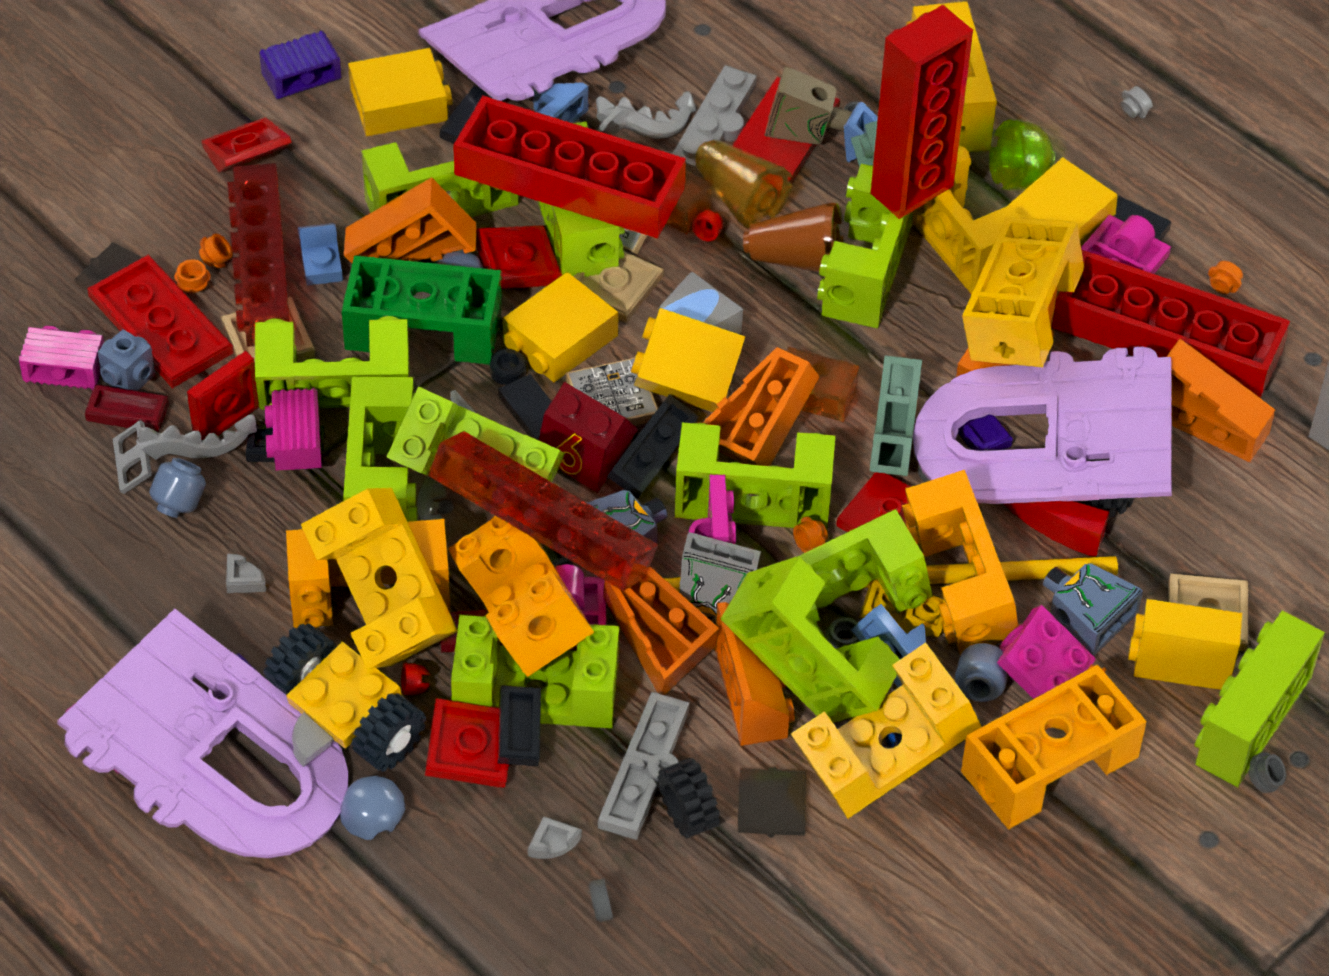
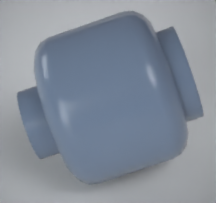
[149,458,206,518]
[955,643,1009,702]

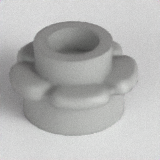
[1121,86,1153,119]

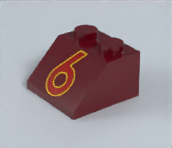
[539,381,638,493]

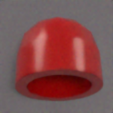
[692,209,724,242]
[401,663,430,695]

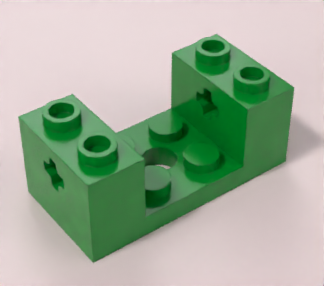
[341,255,502,365]

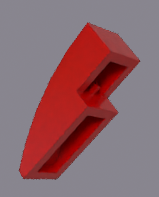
[1003,501,1109,557]

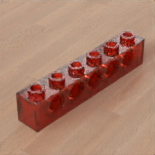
[227,163,290,347]
[428,431,658,591]

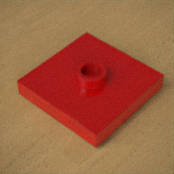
[476,225,562,289]
[187,351,259,440]
[836,472,911,532]
[424,698,509,788]

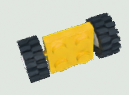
[263,623,426,772]

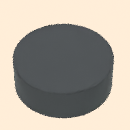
[588,878,613,923]

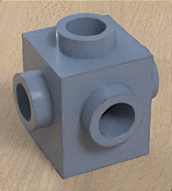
[98,329,155,391]

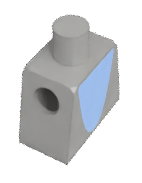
[658,272,743,334]

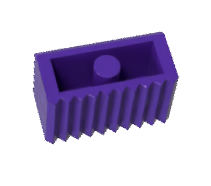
[259,30,341,99]

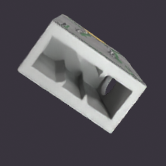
[679,532,761,623]

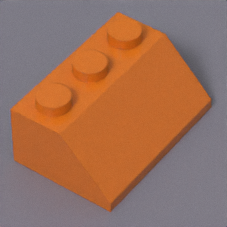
[715,602,795,746]

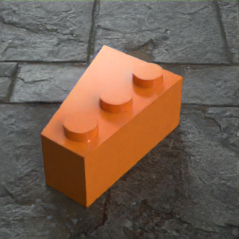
[344,177,476,263]
[1167,339,1275,463]
[698,347,820,466]
[603,551,719,695]

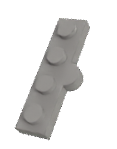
[672,66,757,178]
[598,692,690,840]

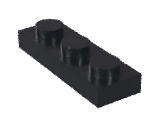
[607,394,700,499]

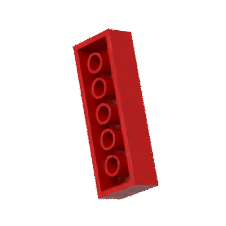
[870,4,973,219]
[453,96,686,239]
[1051,250,1291,398]

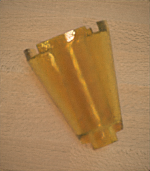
[695,139,792,230]

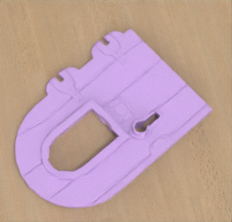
[418,0,666,101]
[913,347,1172,504]
[57,609,348,858]

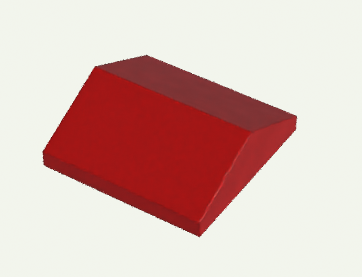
[201,117,292,173]

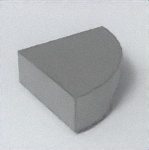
[226,554,266,593]
[292,712,333,767]
[528,816,582,859]

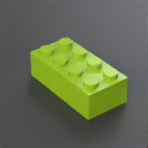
[1194,610,1325,787]

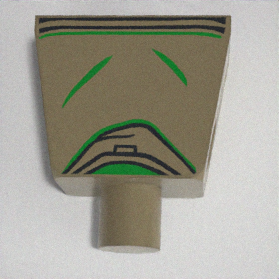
[764,66,852,145]

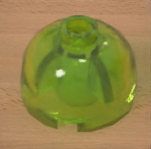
[989,119,1055,191]

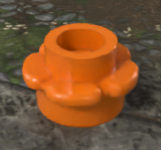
[199,233,233,268]
[174,259,211,293]
[1208,261,1243,294]
[793,516,828,553]

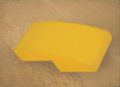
[859,580,945,637]

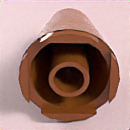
[743,202,844,273]

